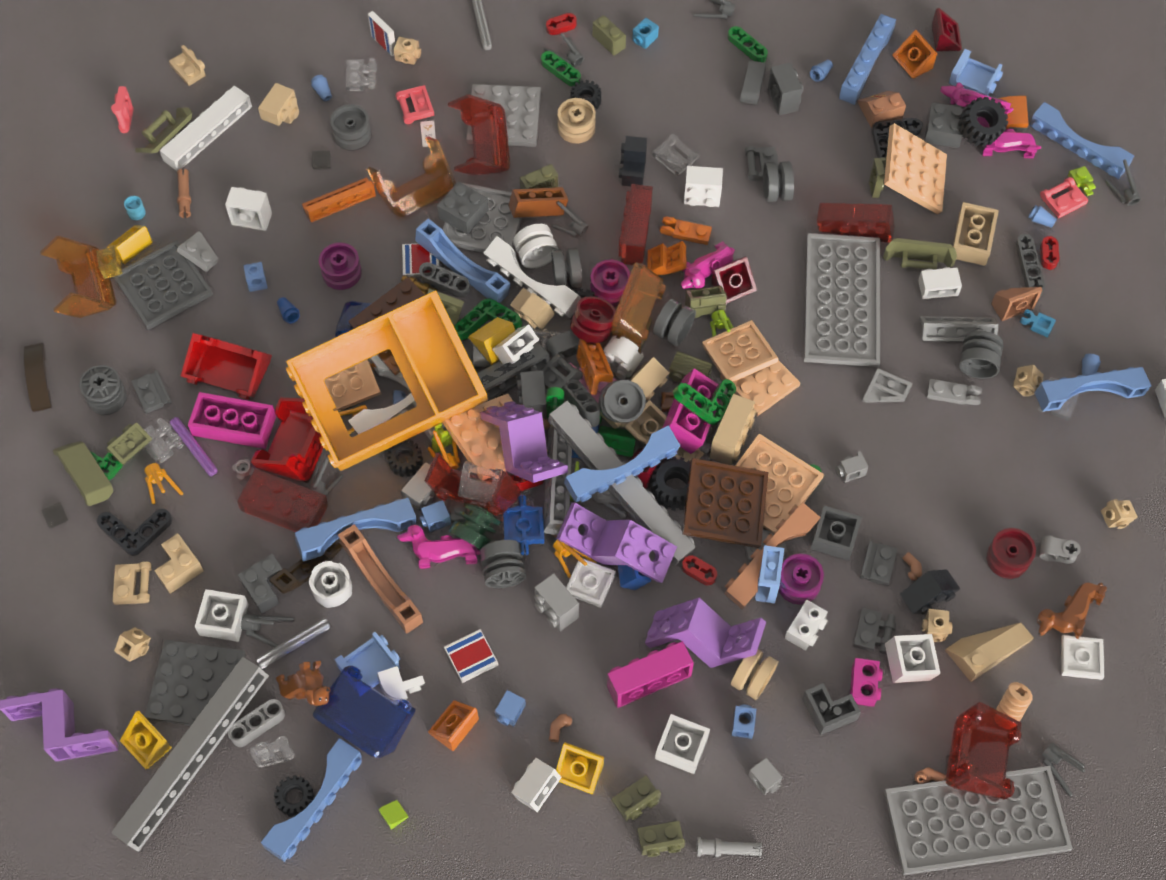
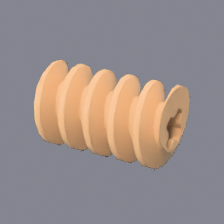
[994,682,1032,728]

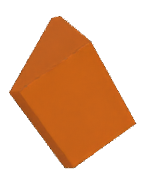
[892,30,937,79]
[428,700,479,751]

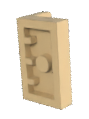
[169,45,206,86]

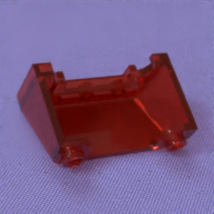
[946,702,1022,800]

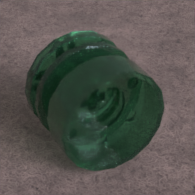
[448,502,501,549]

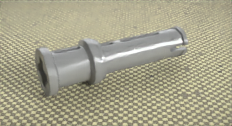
[696,837,762,857]

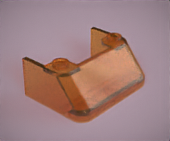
[367,136,456,217]
[40,235,116,318]
[612,262,666,354]

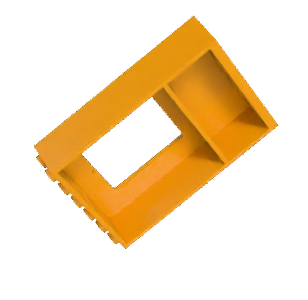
[286,290,488,471]

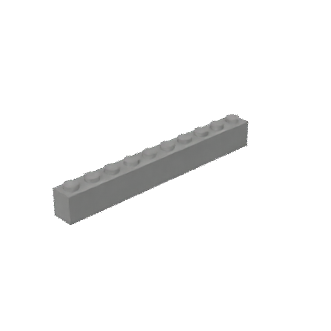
[548,401,696,566]
[111,657,269,852]

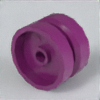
[319,243,362,290]
[590,259,631,307]
[778,554,824,605]

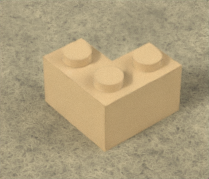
[258,83,299,126]
[510,288,555,330]
[154,533,204,594]

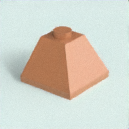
[991,287,1043,321]

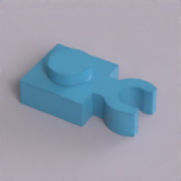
[1020,309,1056,338]

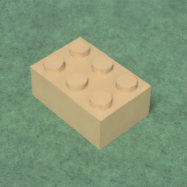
[952,202,999,266]
[710,394,757,465]

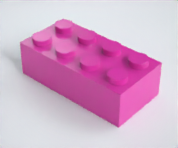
[662,368,721,454]
[188,392,276,449]
[607,641,694,708]

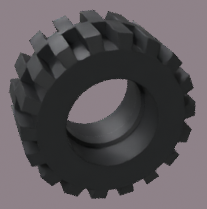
[958,97,1008,147]
[651,457,691,511]

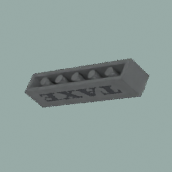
[477,342,550,402]

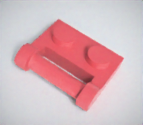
[395,85,434,124]
[111,86,134,133]
[1040,177,1088,218]

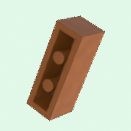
[508,187,568,218]

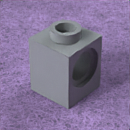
[748,758,782,795]

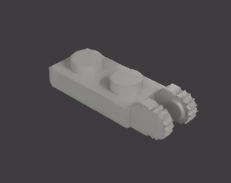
[927,379,982,405]

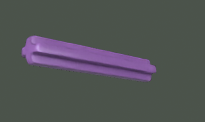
[170,417,218,477]

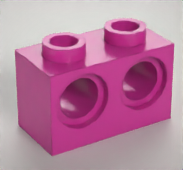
[850,658,883,707]

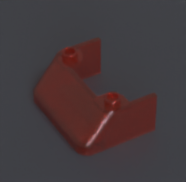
[448,94,510,175]
[424,453,521,515]

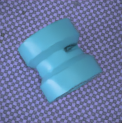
[124,196,146,221]

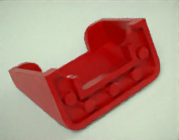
[181,333,272,400]
[251,397,323,481]

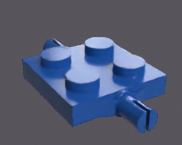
[503,495,544,556]

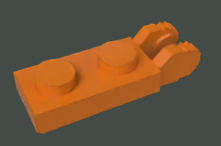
[659,216,712,245]

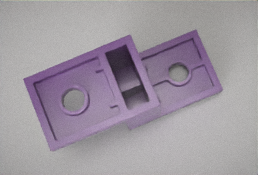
[480,401,568,483]
[556,503,677,583]
[645,598,766,668]
[0,688,118,762]

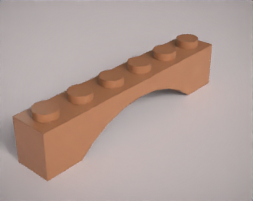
[724,502,821,609]
[338,524,423,634]

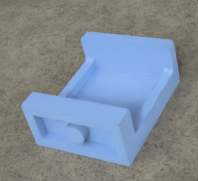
[949,49,1003,95]
[755,545,784,604]
[334,632,400,697]

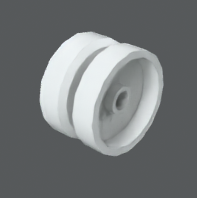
[513,224,559,269]

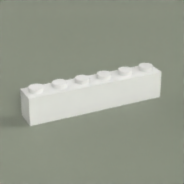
[159,85,252,171]

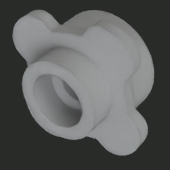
[232,459,255,480]

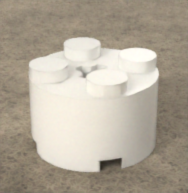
[603,336,644,380]
[309,561,352,608]

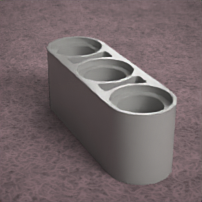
[228,699,285,747]

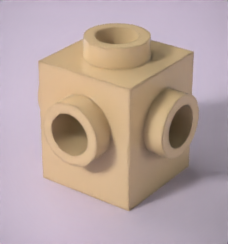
[394,36,421,65]
[1013,365,1044,396]
[1100,499,1138,529]
[922,609,952,642]
[114,627,151,662]

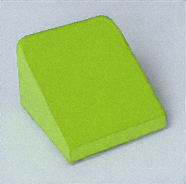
[378,800,409,829]

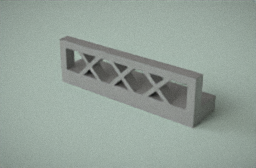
[920,316,999,341]

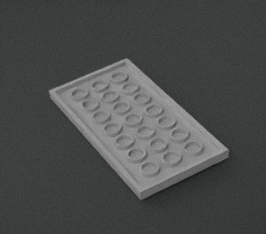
[804,233,880,367]
[884,766,1073,875]

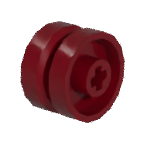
[570,296,617,343]
[986,528,1036,579]

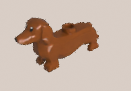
[1037,582,1107,640]
[276,661,331,706]

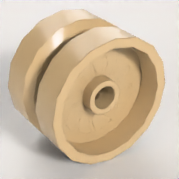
[557,98,596,144]
[731,649,779,700]

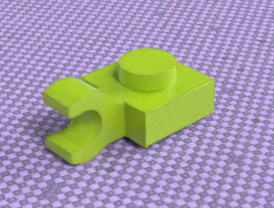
[1068,166,1096,196]
[432,423,452,453]

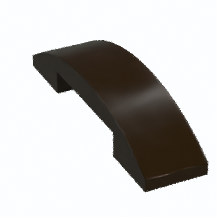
[24,343,52,412]
[269,541,342,594]

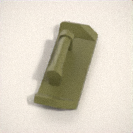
[135,108,192,153]
[883,238,957,270]
[53,441,113,506]

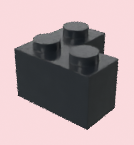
[619,136,647,188]
[900,569,960,615]

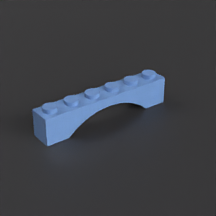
[839,14,897,105]
[1029,102,1134,180]
[415,218,510,303]
[1034,367,1151,412]
[564,425,680,503]
[295,498,416,562]
[261,738,362,862]

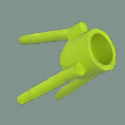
[710,310,734,337]

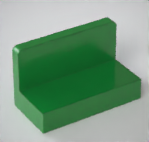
[598,426,636,457]

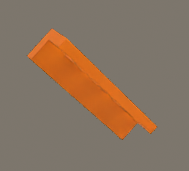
[302,177,376,223]
[576,339,614,395]

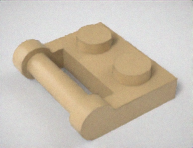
[113,562,152,605]

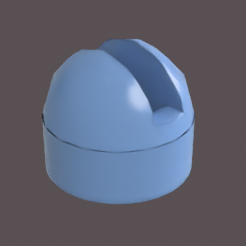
[393,390,406,405]

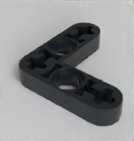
[872,118,923,158]
[97,509,172,556]

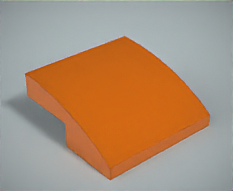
[998,96,1029,130]
[647,241,687,276]

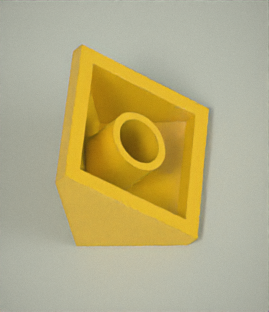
[107,225,153,265]
[468,317,515,365]
[120,711,172,769]
[556,742,604,794]

